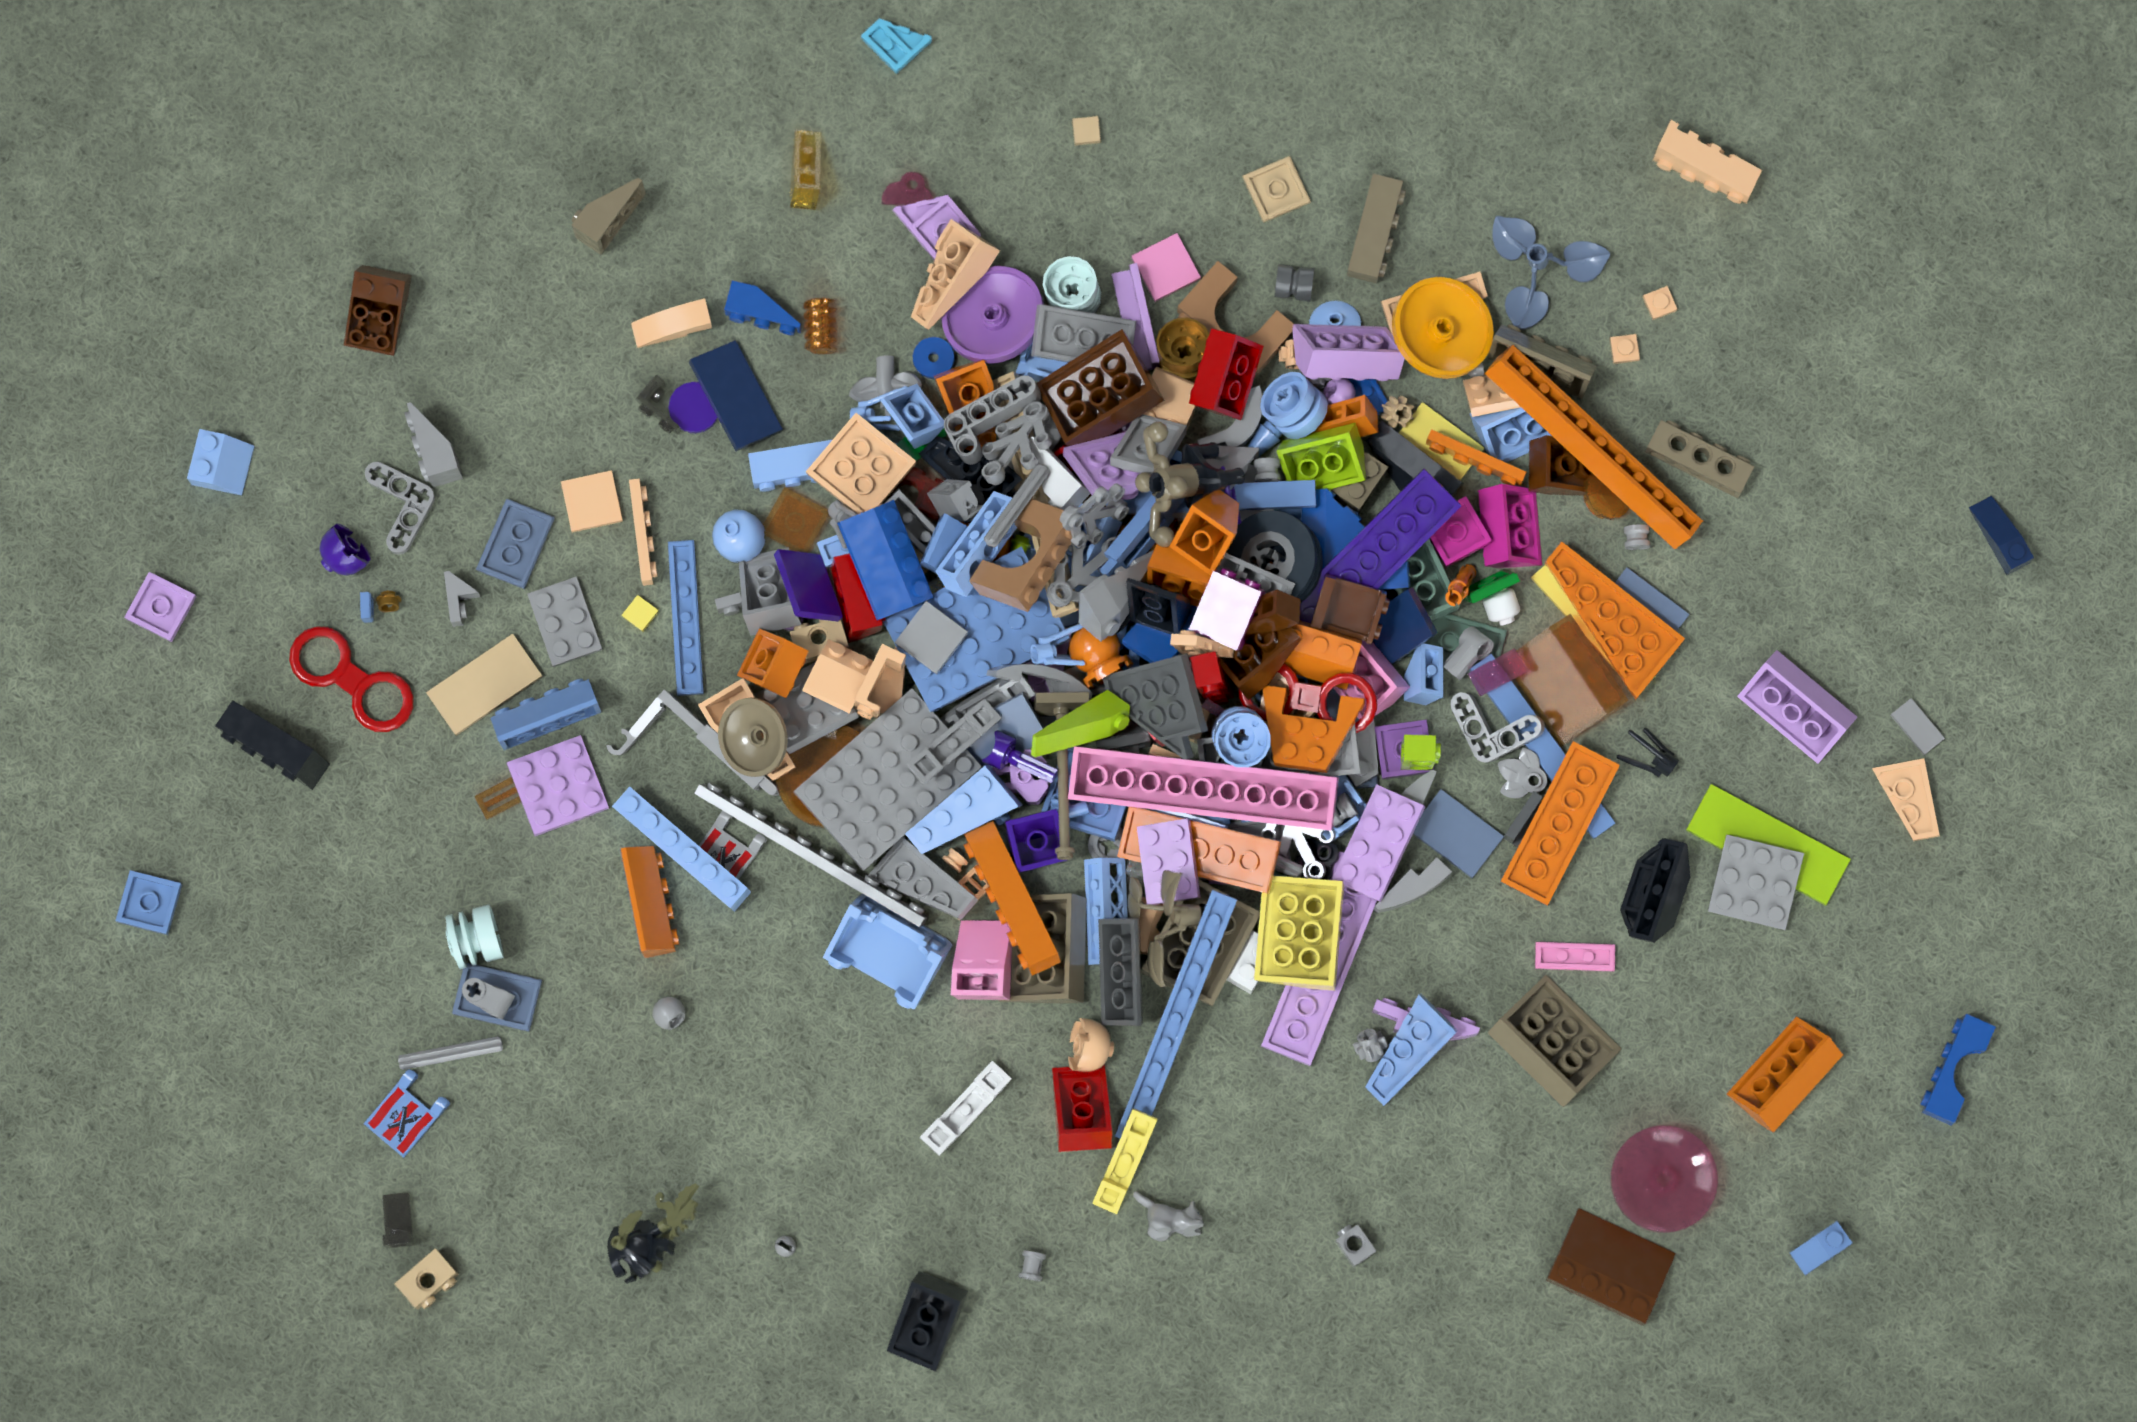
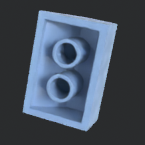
[1470,407,1552,463]

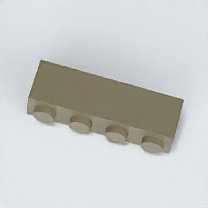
[1347,174,1406,284]

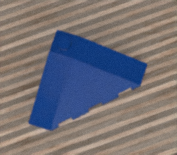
[1301,488,1410,590]

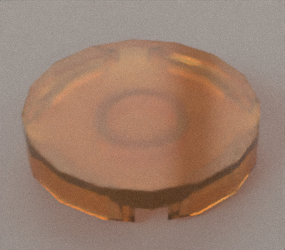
[1583,473,1629,520]

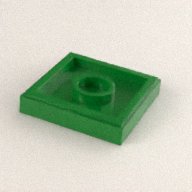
[1463,569,1520,604]

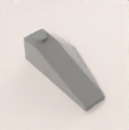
[1079,550,1154,642]

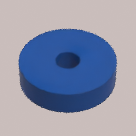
[913,337,954,379]

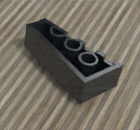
[215,700,330,790]

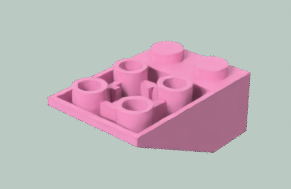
[951,920,1012,1000]

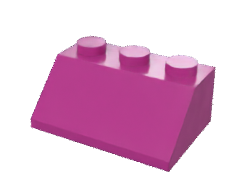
[1478,484,1542,569]

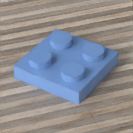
[116,870,182,935]

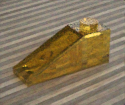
[790,130,821,210]

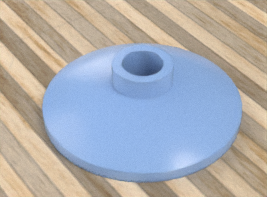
[1309,301,1361,326]

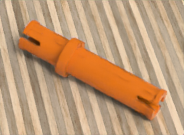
[1445,564,1477,606]

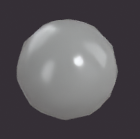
[652,996,686,1030]

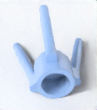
[850,386,907,431]
[1030,624,1085,666]

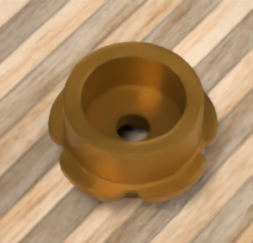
[375,590,401,612]

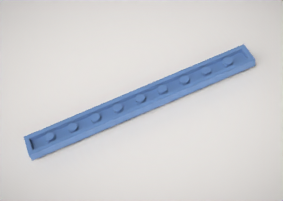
[1115,890,1238,1139]

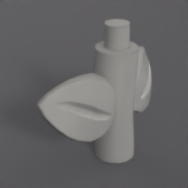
[849,355,922,419]

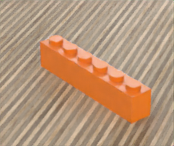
[963,821,1061,976]

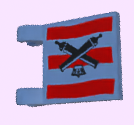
[364,1070,450,1158]

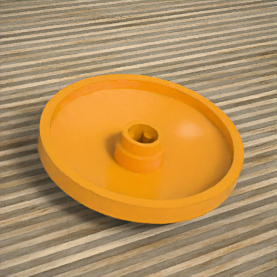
[1392,277,1494,379]

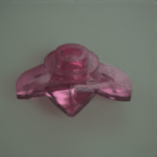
[882,172,933,207]

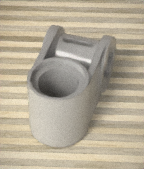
[462,978,515,1020]

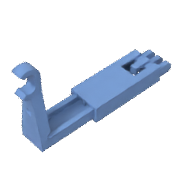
[1100,450,1185,577]

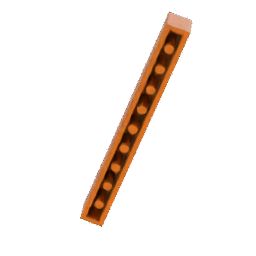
[1485,345,1703,549]

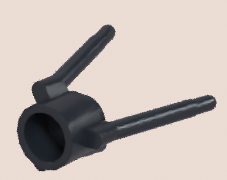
[1617,728,1679,778]

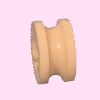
[942,848,968,873]

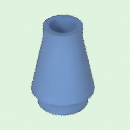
[1248,421,1282,457]

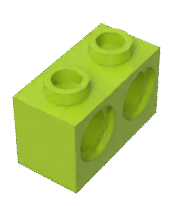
[1400,734,1441,771]

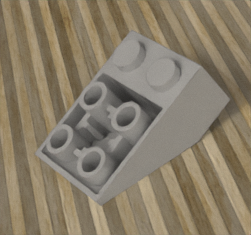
[404,402,463,487]

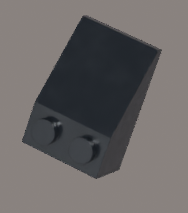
[1126,578,1191,635]
[887,1271,968,1372]

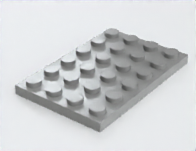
[793,689,982,871]

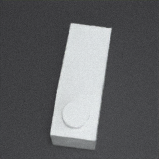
[1029,436,1090,510]

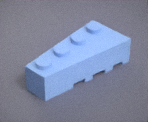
[905,765,1022,854]

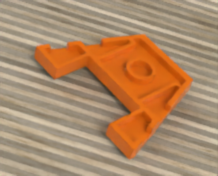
[1263,685,1365,773]

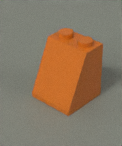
[1169,490,1239,576]

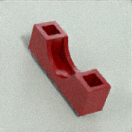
[1190,651,1234,706]

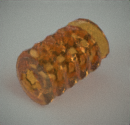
[803,298,837,354]

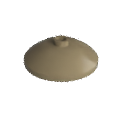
[718,698,788,777]

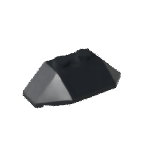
[1620,838,1691,943]

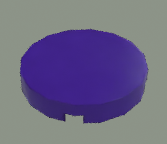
[668,382,718,434]

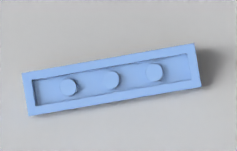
[1084,858,1128,965]

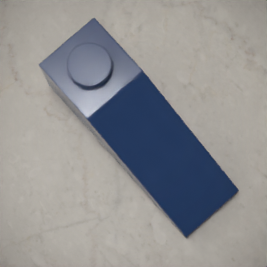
[1969,496,2034,575]

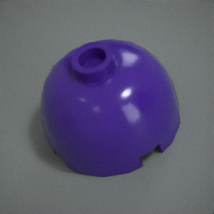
[319,523,371,576]

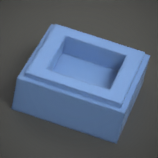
[360,592,374,623]

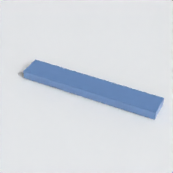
[668,540,704,696]

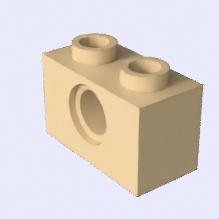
[790,619,849,664]
[395,1248,459,1310]

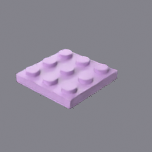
[1063,432,1140,495]
[507,735,609,836]

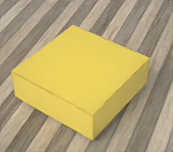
[622,595,659,632]

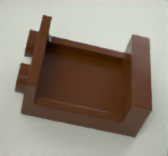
[1311,574,1390,644]

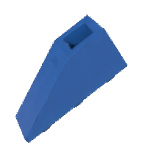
[724,280,802,335]

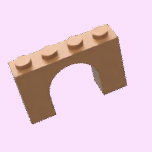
[1177,261,1294,378]
[969,499,1082,612]

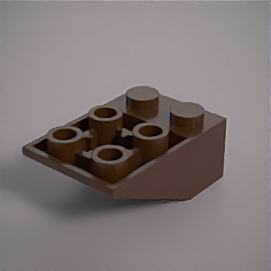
[343,265,412,356]

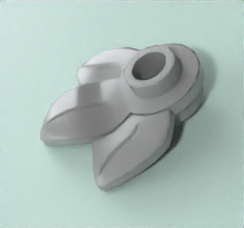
[1498,748,1548,799]

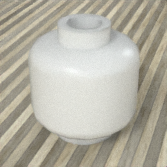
[1483,588,1520,626]

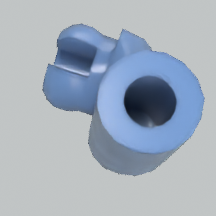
[1050,794,1089,819]

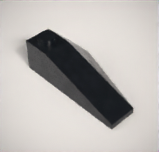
[1366,420,1464,497]
[919,436,1024,513]

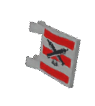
[699,810,767,880]

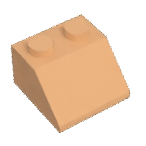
[1132,367,1196,429]
[802,639,873,714]

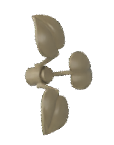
[1128,870,1201,987]

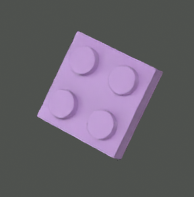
[124,572,197,642]

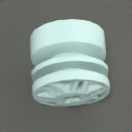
[1043,256,1101,313]
[445,904,504,969]

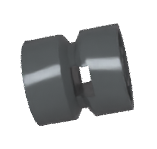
[1274,264,1314,302]

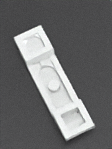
[920,1061,1012,1156]

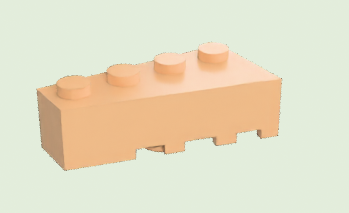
[1653,120,1762,204]

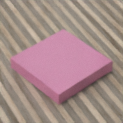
[1131,233,1201,302]

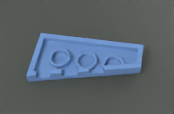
[1365,993,1458,1105]

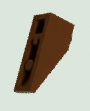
[1246,589,1300,634]

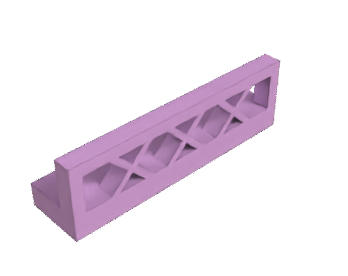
[1112,263,1159,370]

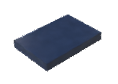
[1372,587,1438,665]

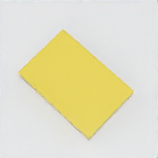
[1399,402,1485,480]

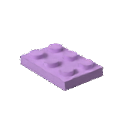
[1137,818,1201,905]

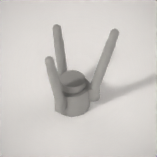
[828,500,857,549]

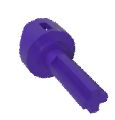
[982,730,1058,784]

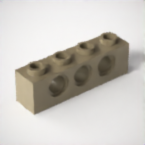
[1645,420,1755,499]

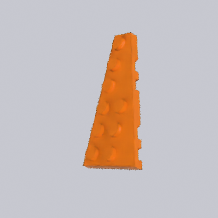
[1545,542,1685,700]

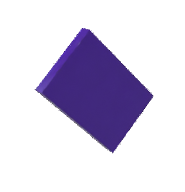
[774,549,843,622]

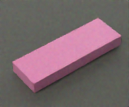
[1535,942,1615,972]

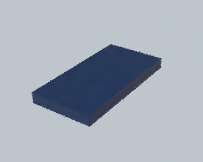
[689,340,783,452]

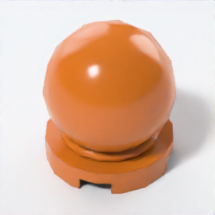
[1069,628,1133,690]

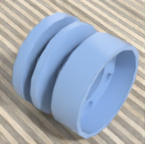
[1212,706,1271,767]

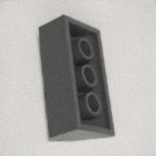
[1098,918,1143,1026]

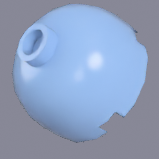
[712,509,765,563]

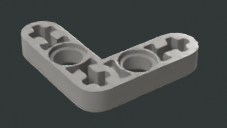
[365,462,435,555]
[1450,692,1545,763]

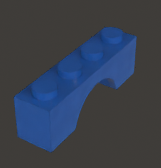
[1920,1014,1995,1126]

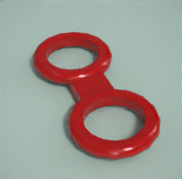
[289,626,414,732]
[1239,663,1377,733]

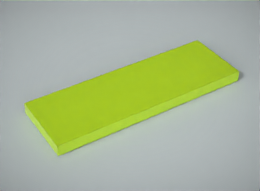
[1686,784,1851,906]

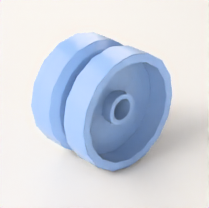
[1260,372,1328,439]

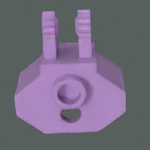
[992,750,1049,805]

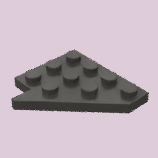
[1103,653,1208,760]

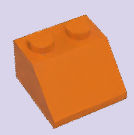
[737,628,809,698]

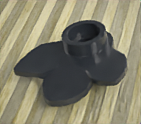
[1294,838,1339,880]

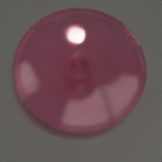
[1610,1126,1718,1233]

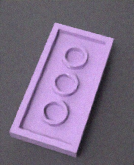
[1332,784,1425,902]

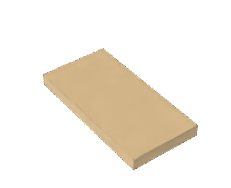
[426,634,543,736]

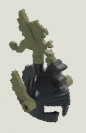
[607,1183,699,1284]

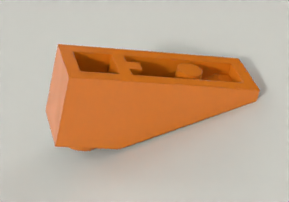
[1310,395,1378,437]

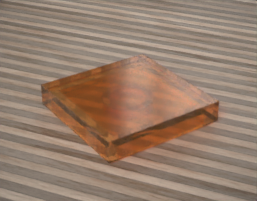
[763,487,829,553]

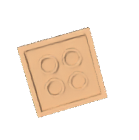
[806,413,916,514]

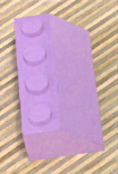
[1292,324,1405,381]
[1737,650,1858,764]

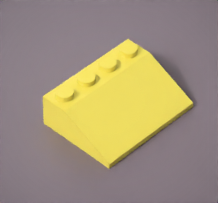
[1254,876,1344,991]

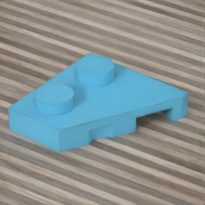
[861,19,932,74]

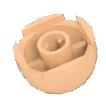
[1068,1018,1114,1072]

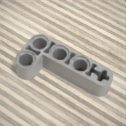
[944,376,1041,464]

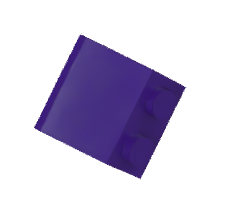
[1005,808,1067,873]

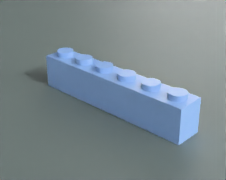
[612,786,751,912]

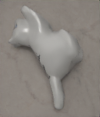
[1133,1191,1204,1241]

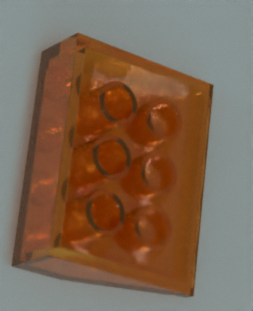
[1503,614,1629,747]

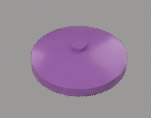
[942,266,1044,364]

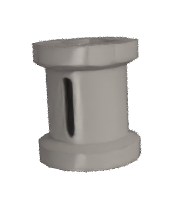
[1019,1251,1046,1282]

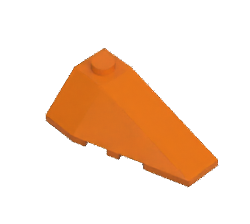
[934,360,996,451]

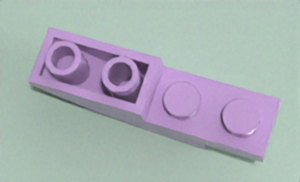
[1372,998,1480,1041]

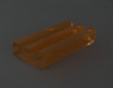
[474,777,521,820]

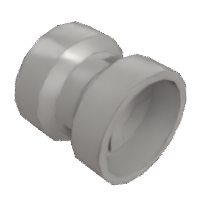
[1333,792,1359,828]

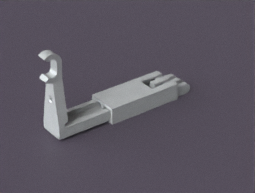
[606,689,781,796]

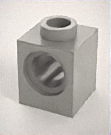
[1335,1224,1376,1268]

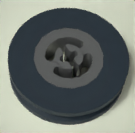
[1226,511,1323,604]

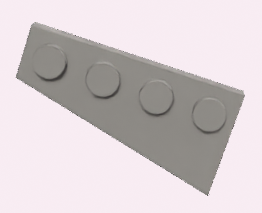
[868,837,978,920]

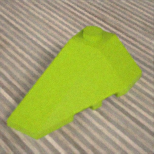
[1031,690,1130,757]

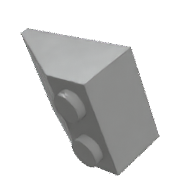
[739,547,801,636]

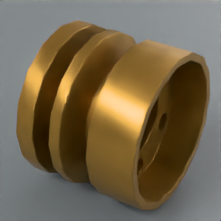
[1156,317,1209,383]

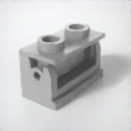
[927,479,983,523]

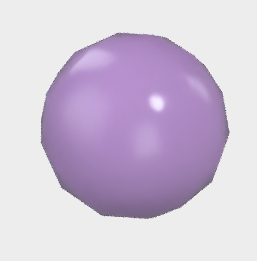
[1323,378,1356,405]

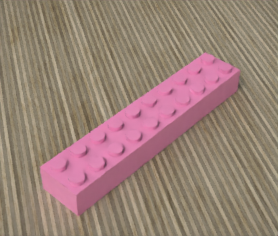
[1068,746,1339,831]

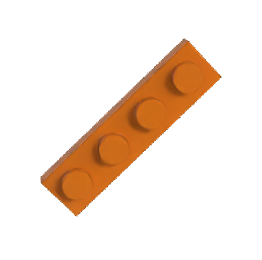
[1426,429,1526,487]

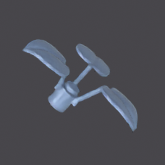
[1493,216,1610,330]

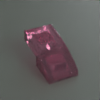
[1468,648,1528,697]

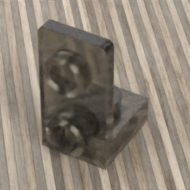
[636,375,681,435]
[382,1193,414,1249]

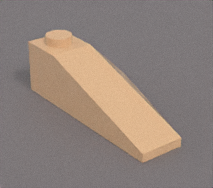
[911,219,1000,330]
[698,678,796,781]

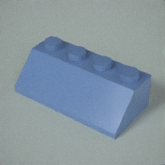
[491,678,601,750]

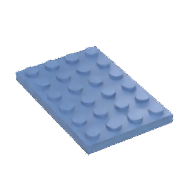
[883,546,1071,712]

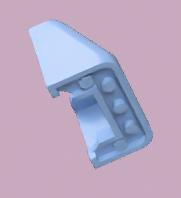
[823,894,952,1010]

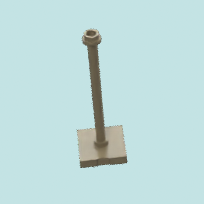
[1033,692,1089,860]

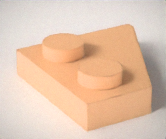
[1171,630,1234,658]

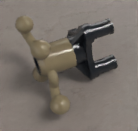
[1135,422,1245,547]

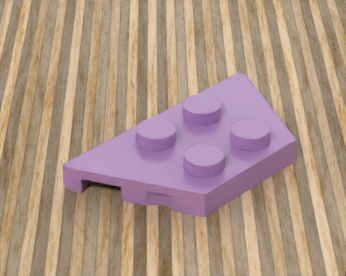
[892,195,981,260]

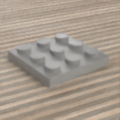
[755,662,859,754]
[1708,835,1804,930]

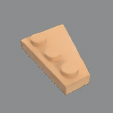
[1872,758,1940,841]

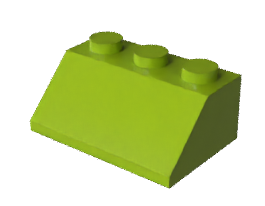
[1276,423,1366,489]

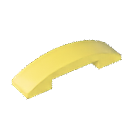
[1092,1108,1158,1214]

